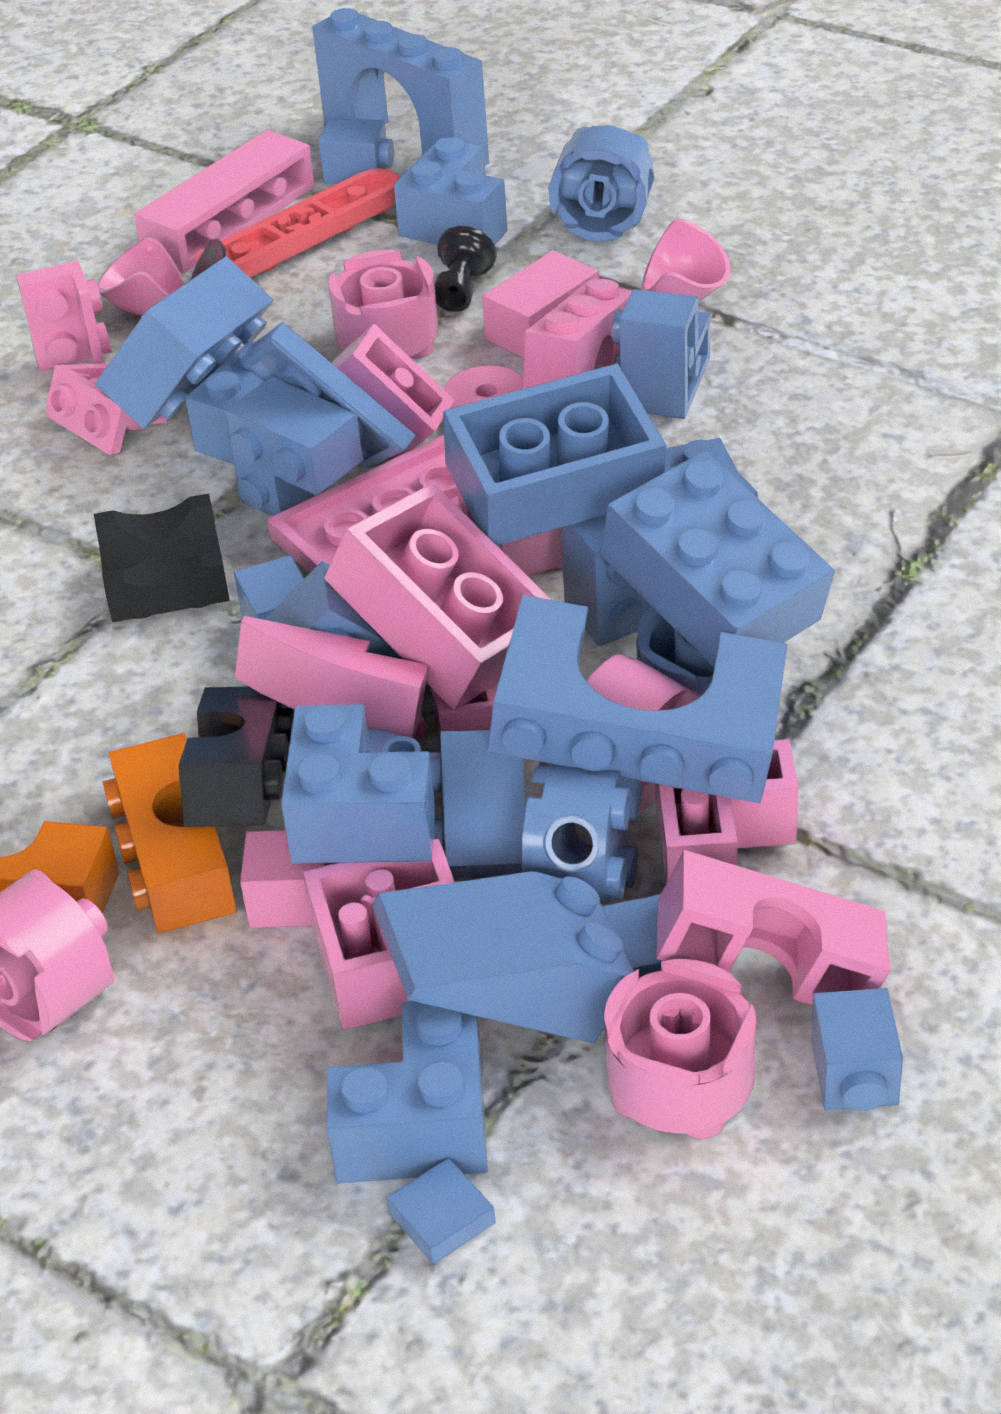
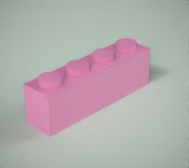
[134,129,315,274]

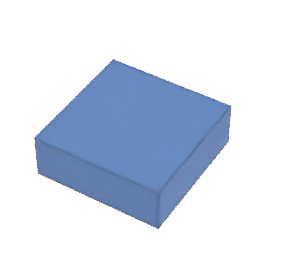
[386,1158,496,1264]

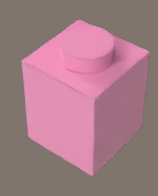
[240,830,336,928]

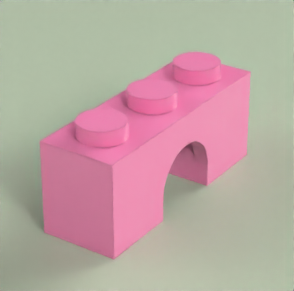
[522,279,633,389]
[657,850,891,1005]

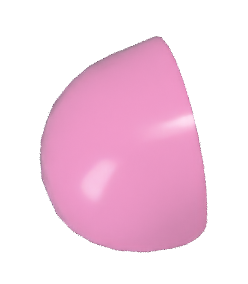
[641,219,731,302]
[97,237,184,316]

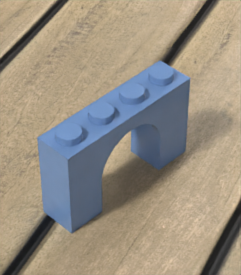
[312,8,489,166]
[488,595,788,804]

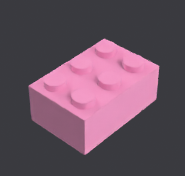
[324,483,552,710]

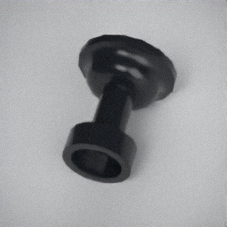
[434,226,497,312]

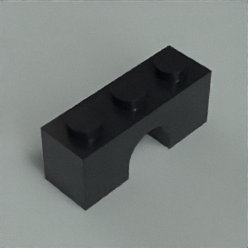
[178,686,294,827]

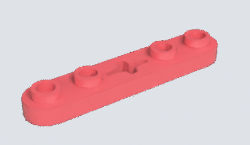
[196,168,399,278]

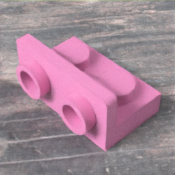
[16,261,112,372]
[46,363,168,455]

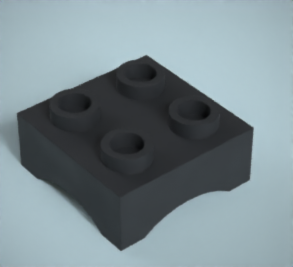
[94,493,230,622]

